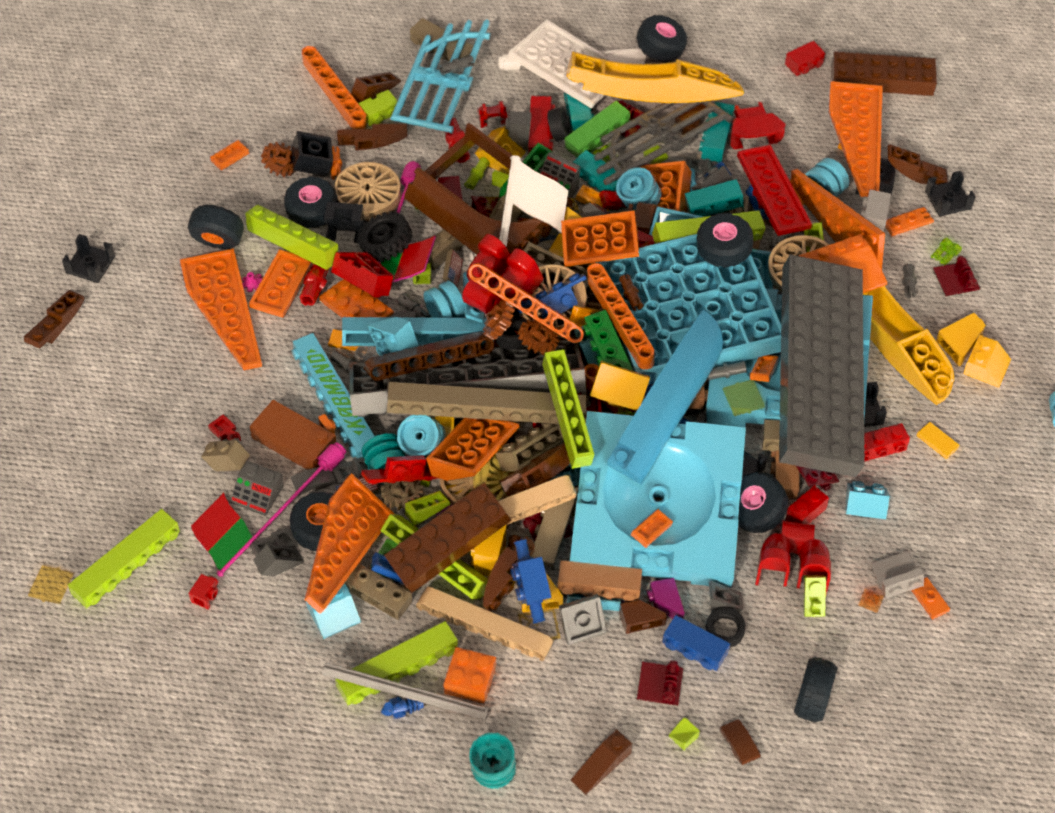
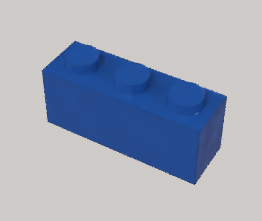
[662,615,730,671]

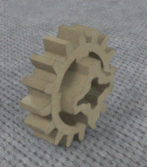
[381,480,424,511]

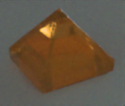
[858,589,884,613]

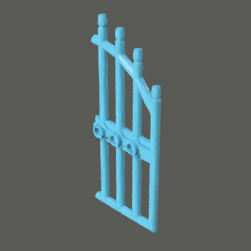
[390,19,491,133]

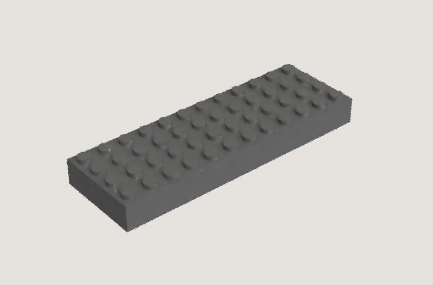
[779,254,865,477]
[349,339,586,417]

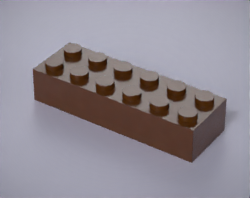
[831,51,937,96]
[384,483,512,593]

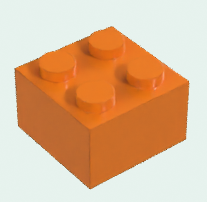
[444,647,496,704]

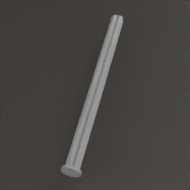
[322,663,488,722]

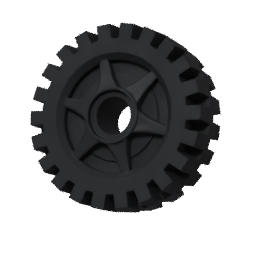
[357,211,413,262]

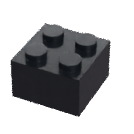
[291,131,333,176]

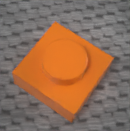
[318,414,336,434]

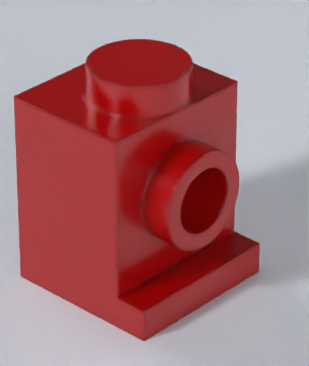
[189,574,219,610]

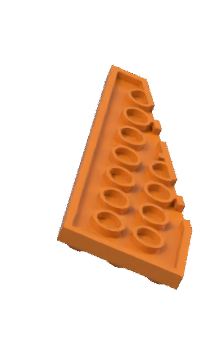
[828,81,883,197]
[790,169,885,270]
[180,249,262,370]
[305,473,394,613]

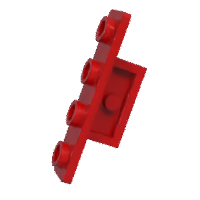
[361,455,440,484]

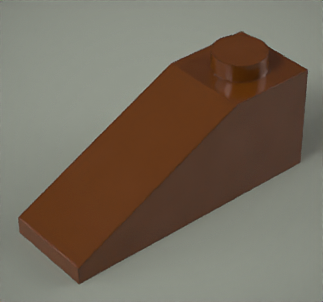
[351,72,402,103]
[571,730,632,795]

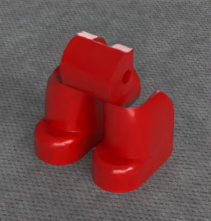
[462,234,543,314]
[755,520,831,595]

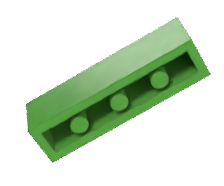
[565,101,630,158]

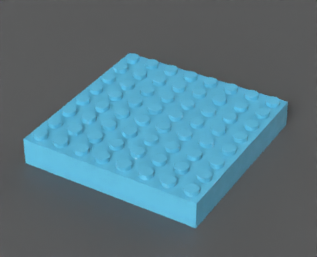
[597,234,781,385]

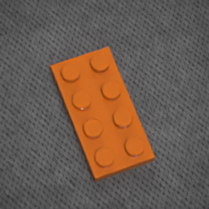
[249,249,313,318]
[319,279,394,317]

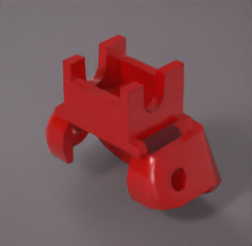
[730,102,786,150]

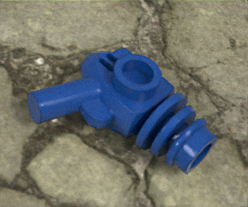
[381,697,424,719]

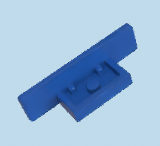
[515,273,587,318]

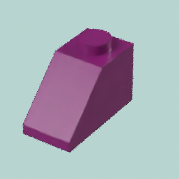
[647,578,685,619]

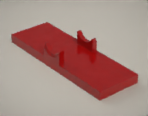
[737,145,812,236]

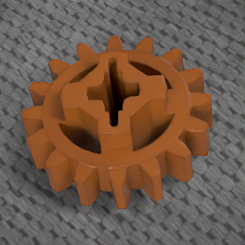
[261,142,295,177]
[483,300,515,340]
[517,319,559,355]

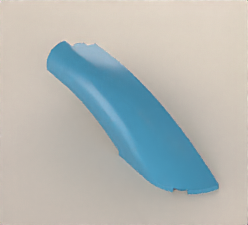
[607,310,723,485]

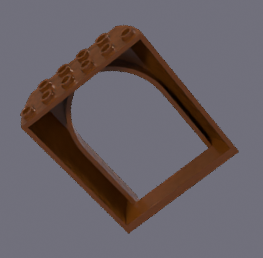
[404,123,574,254]

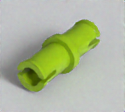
[464,157,490,190]

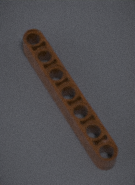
[364,332,494,381]

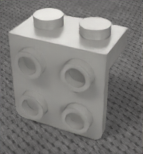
[872,552,924,599]

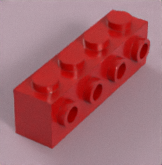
[864,423,910,462]

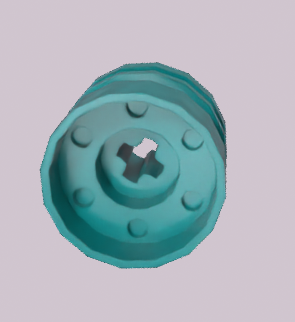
[361,433,407,485]
[469,733,516,789]

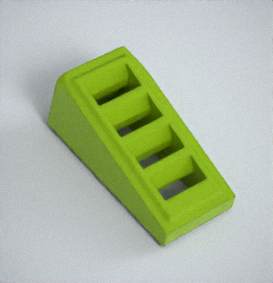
[405,491,450,525]

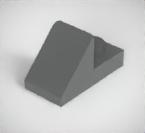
[709,581,743,613]

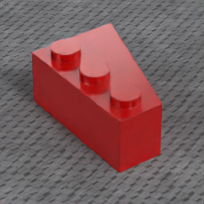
[331,252,394,298]

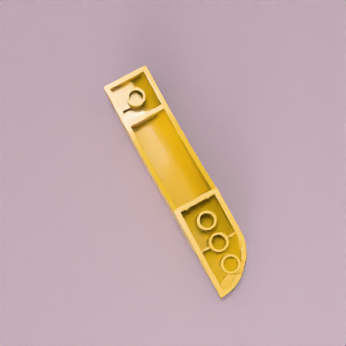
[566,51,744,103]
[863,286,954,405]

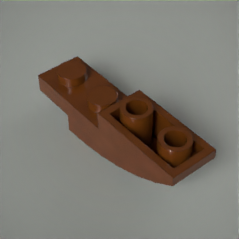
[337,123,408,150]
[887,144,948,185]
[24,290,85,349]
[498,443,570,498]
[483,536,536,612]

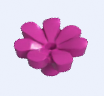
[242,272,262,292]

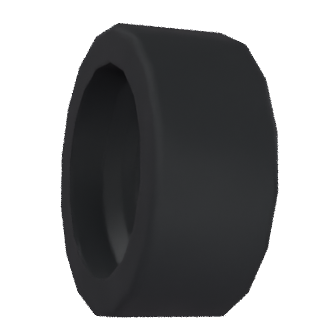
[548,107,572,142]
[495,316,527,350]
[706,607,745,648]

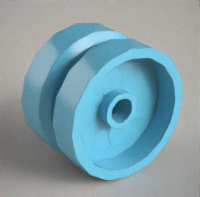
[805,158,850,198]
[616,167,661,211]
[423,280,465,318]
[397,414,446,458]

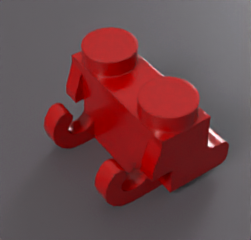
[477,101,508,128]

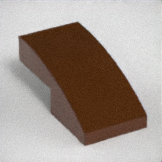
[720,719,761,765]

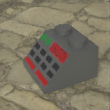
[540,152,580,199]
[230,460,284,516]

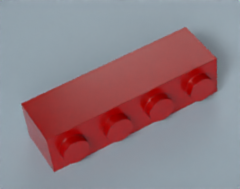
[528,96,555,154]

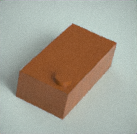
[250,400,337,470]

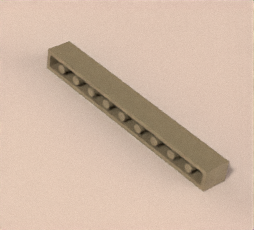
[387,382,586,424]

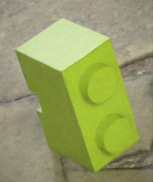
[359,90,398,127]

